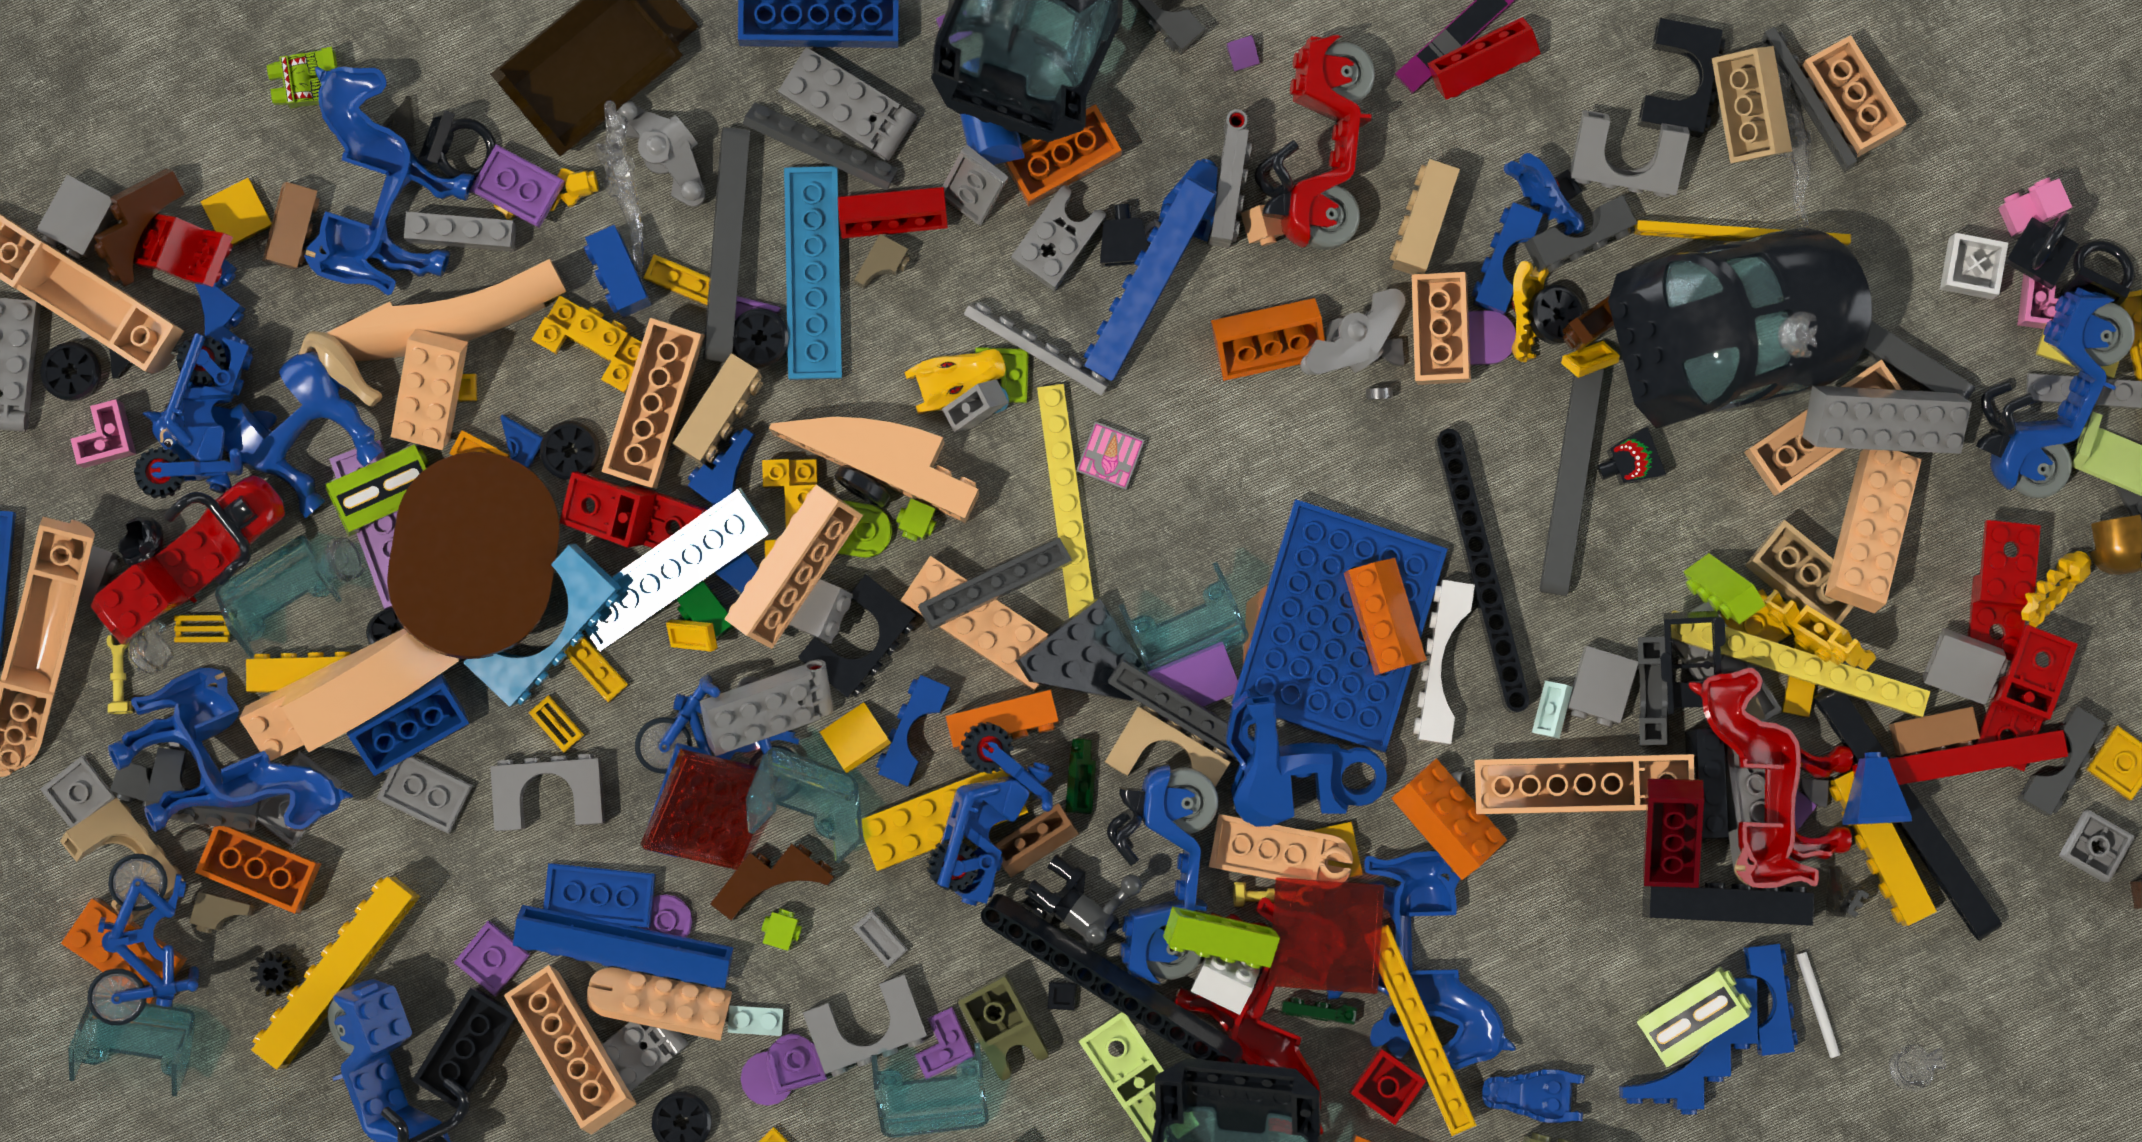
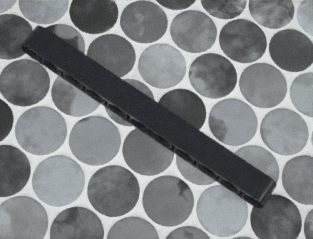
[1435,428,1529,713]
[1813,688,2002,941]
[980,894,1243,1063]

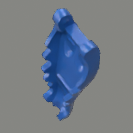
[1504,153,1585,236]
[1482,1069,1585,1123]

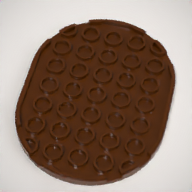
[387,452,559,659]

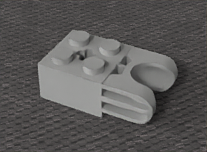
[1011,185,1106,292]

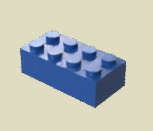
[347,673,469,776]

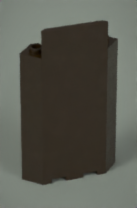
[490,0,698,157]

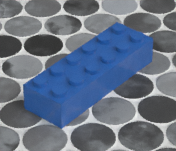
[738,0,899,48]

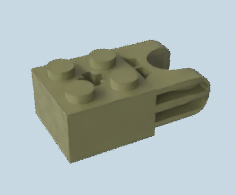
[957,972,1049,1081]

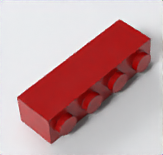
[1428,17,1541,100]
[838,187,948,239]

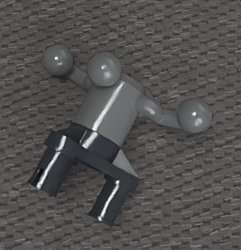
[1022,854,1142,983]

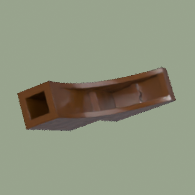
[94,168,185,286]
[1562,295,1614,352]
[710,843,835,921]

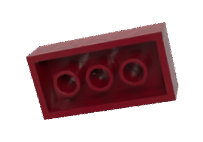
[1643,779,1704,888]

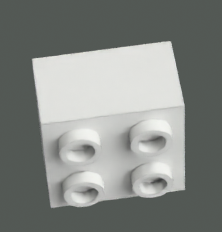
[1940,233,2008,300]
[1191,955,1260,1015]

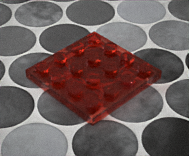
[640,749,779,870]
[1269,877,1384,994]

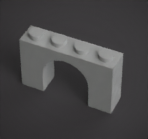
[1570,110,1690,197]
[490,754,605,831]
[803,974,928,1077]

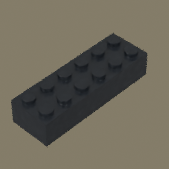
[1642,883,1814,926]

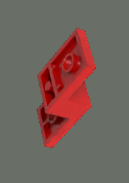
[133,214,233,287]
[559,471,707,548]
[1968,520,2041,661]
[1974,625,2078,772]

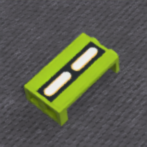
[326,444,429,537]

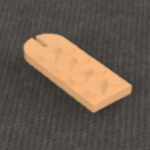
[1209,814,1353,889]
[587,967,732,1041]

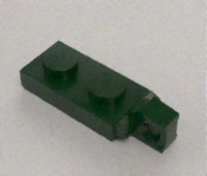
[1065,738,1096,814]
[1280,998,1357,1025]

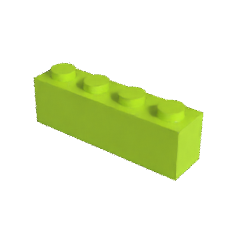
[1683,553,1766,624]
[1163,906,1280,969]

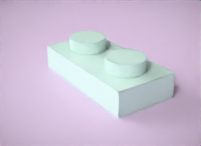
[1532,681,1573,739]
[728,1005,784,1036]

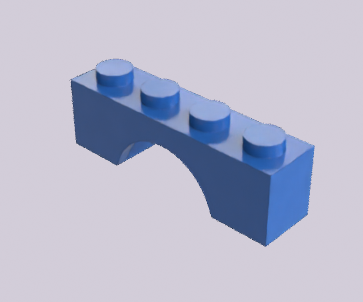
[1471,202,1543,315]
[876,675,951,787]
[1743,944,1798,1056]

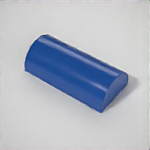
[960,59,1025,165]

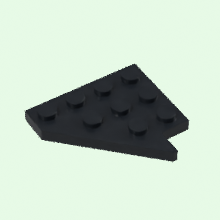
[1015,598,1142,701]

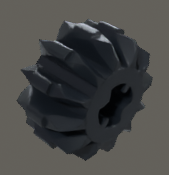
[250,951,296,997]

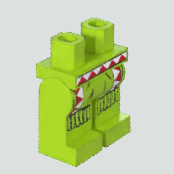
[266,47,338,109]

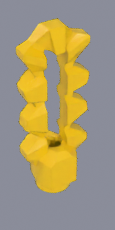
[494,168,599,220]
[2021,551,2092,628]

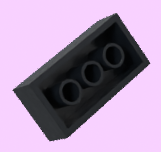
[412,987,518,1109]

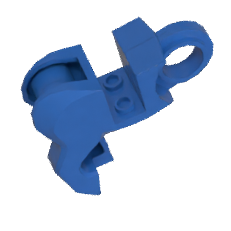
[1226,690,1387,827]

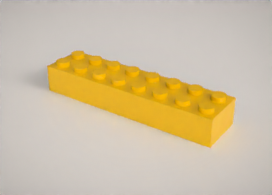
[251,876,421,1070]

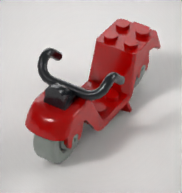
[1254,35,1375,250]
[91,476,285,645]

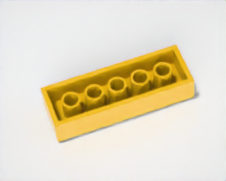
[858,768,1028,871]

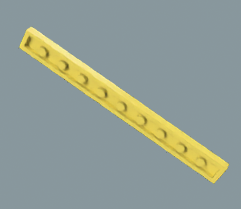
[1037,384,1094,618]
[1671,611,1931,718]

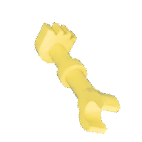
[107,635,133,714]
[1233,882,1313,907]

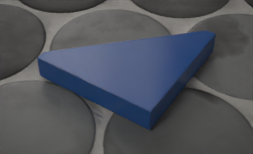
[500,415,543,469]

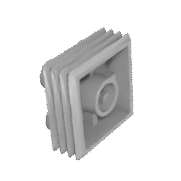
[2059,810,2134,882]

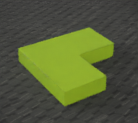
[975,347,1029,403]

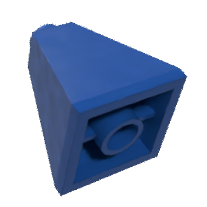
[1158,159,1218,242]
[1842,752,1912,825]

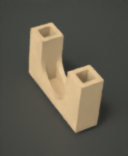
[1104,706,1230,787]
[60,798,184,925]

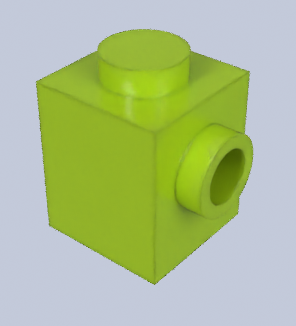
[896,498,937,542]
[761,908,802,951]

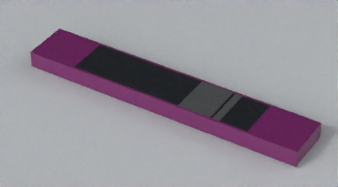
[1395,0,1515,94]

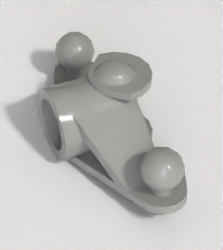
[617,101,706,207]
[1300,289,1405,375]

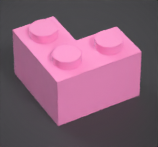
[1998,178,2072,237]
[2017,274,2058,329]
[71,399,136,468]

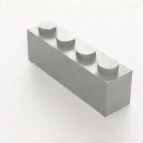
[404,212,517,252]

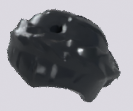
[118,517,163,567]

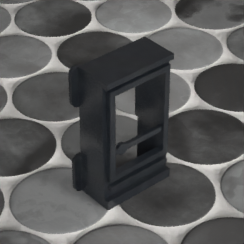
[1660,611,1726,714]

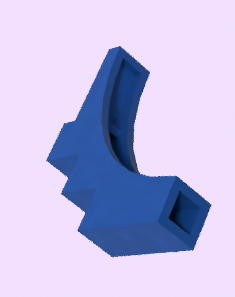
[191,259,254,388]
[688,428,758,593]
[1619,978,1758,1115]

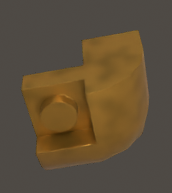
[2089,515,2142,575]

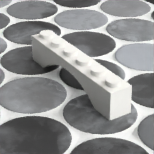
[1413,580,1475,745]

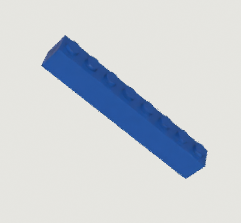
[1084,176,1217,381]
[513,905,734,988]

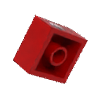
[1349,1048,1426,1125]

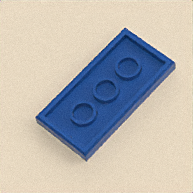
[543,863,656,928]

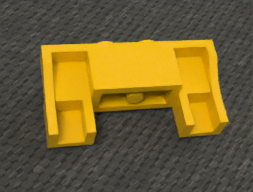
[531,296,642,395]
[762,459,818,558]
[1764,589,1876,671]

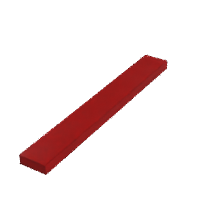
[1852,730,2068,785]

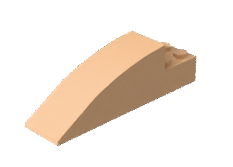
[769,417,979,523]
[239,629,459,761]
[1475,754,1695,814]

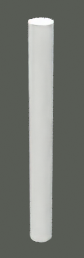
[1796,952,1840,1058]

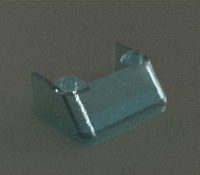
[215,536,342,658]
[1118,562,1249,672]
[746,747,864,863]
[68,996,195,1096]
[871,1042,989,1138]

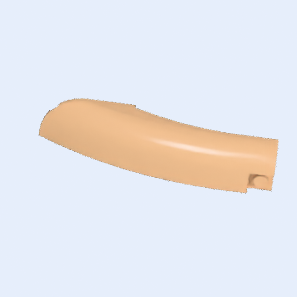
[0,214,184,374]
[309,259,567,361]
[0,517,95,777]

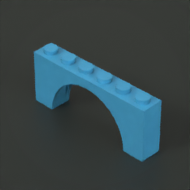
[463,543,622,707]

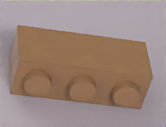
[262,182,320,269]
[1889,707,1980,757]
[994,803,1079,878]

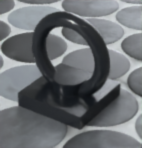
[418,110,496,181]
[2005,213,2079,290]
[2058,240,2135,306]

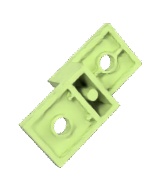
[1079,1012,1199,1142]

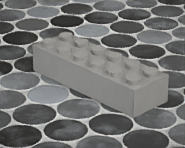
[1802,385,1972,454]

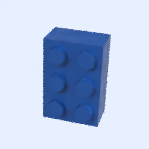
[584,225,652,318]

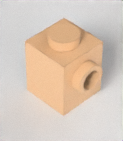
[1241,204,1284,246]

